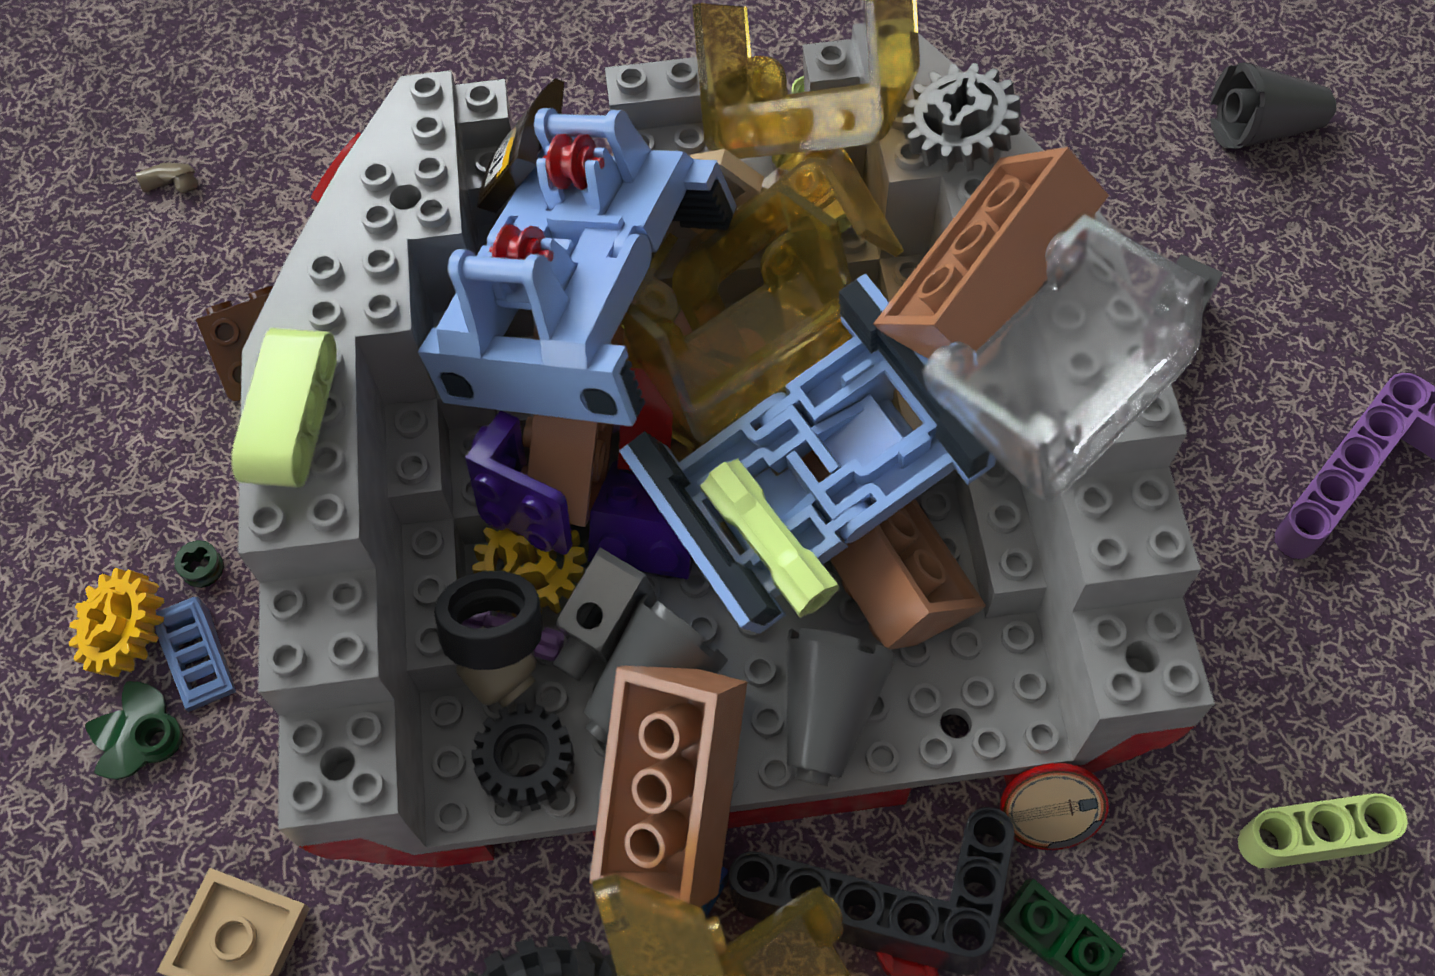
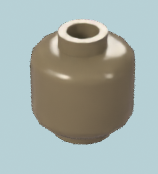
[456,626,536,708]

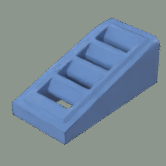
[154,597,236,712]

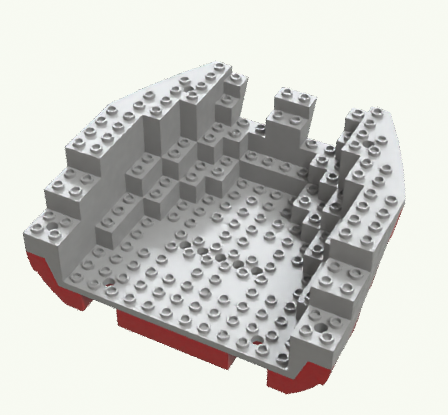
[238,19,1214,867]

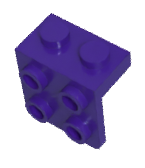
[465,410,573,555]
[588,460,693,579]

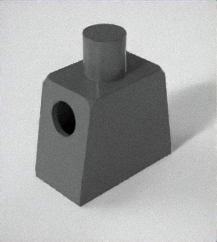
[552,548,658,681]

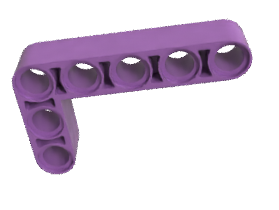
[1275,373,1435,559]

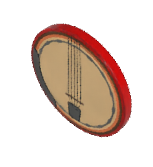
[1000,763,1109,850]

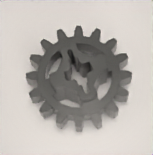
[902,63,1021,172]

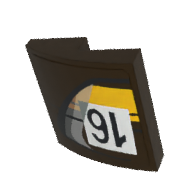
[477,78,565,213]

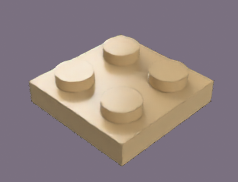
[157,868,310,976]

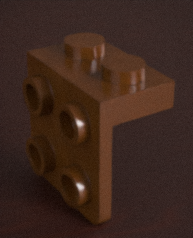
[195,286,273,401]

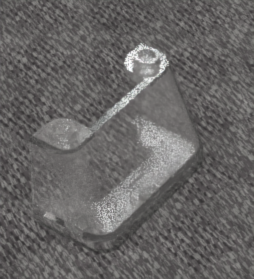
[922,214,1204,502]

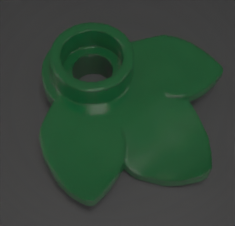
[85,681,183,780]

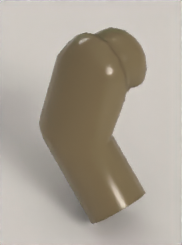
[135,162,198,193]

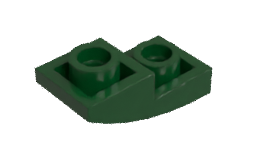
[998,878,1126,976]

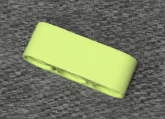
[232,328,337,487]
[1238,793,1408,868]

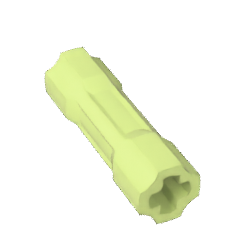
[700,458,839,618]

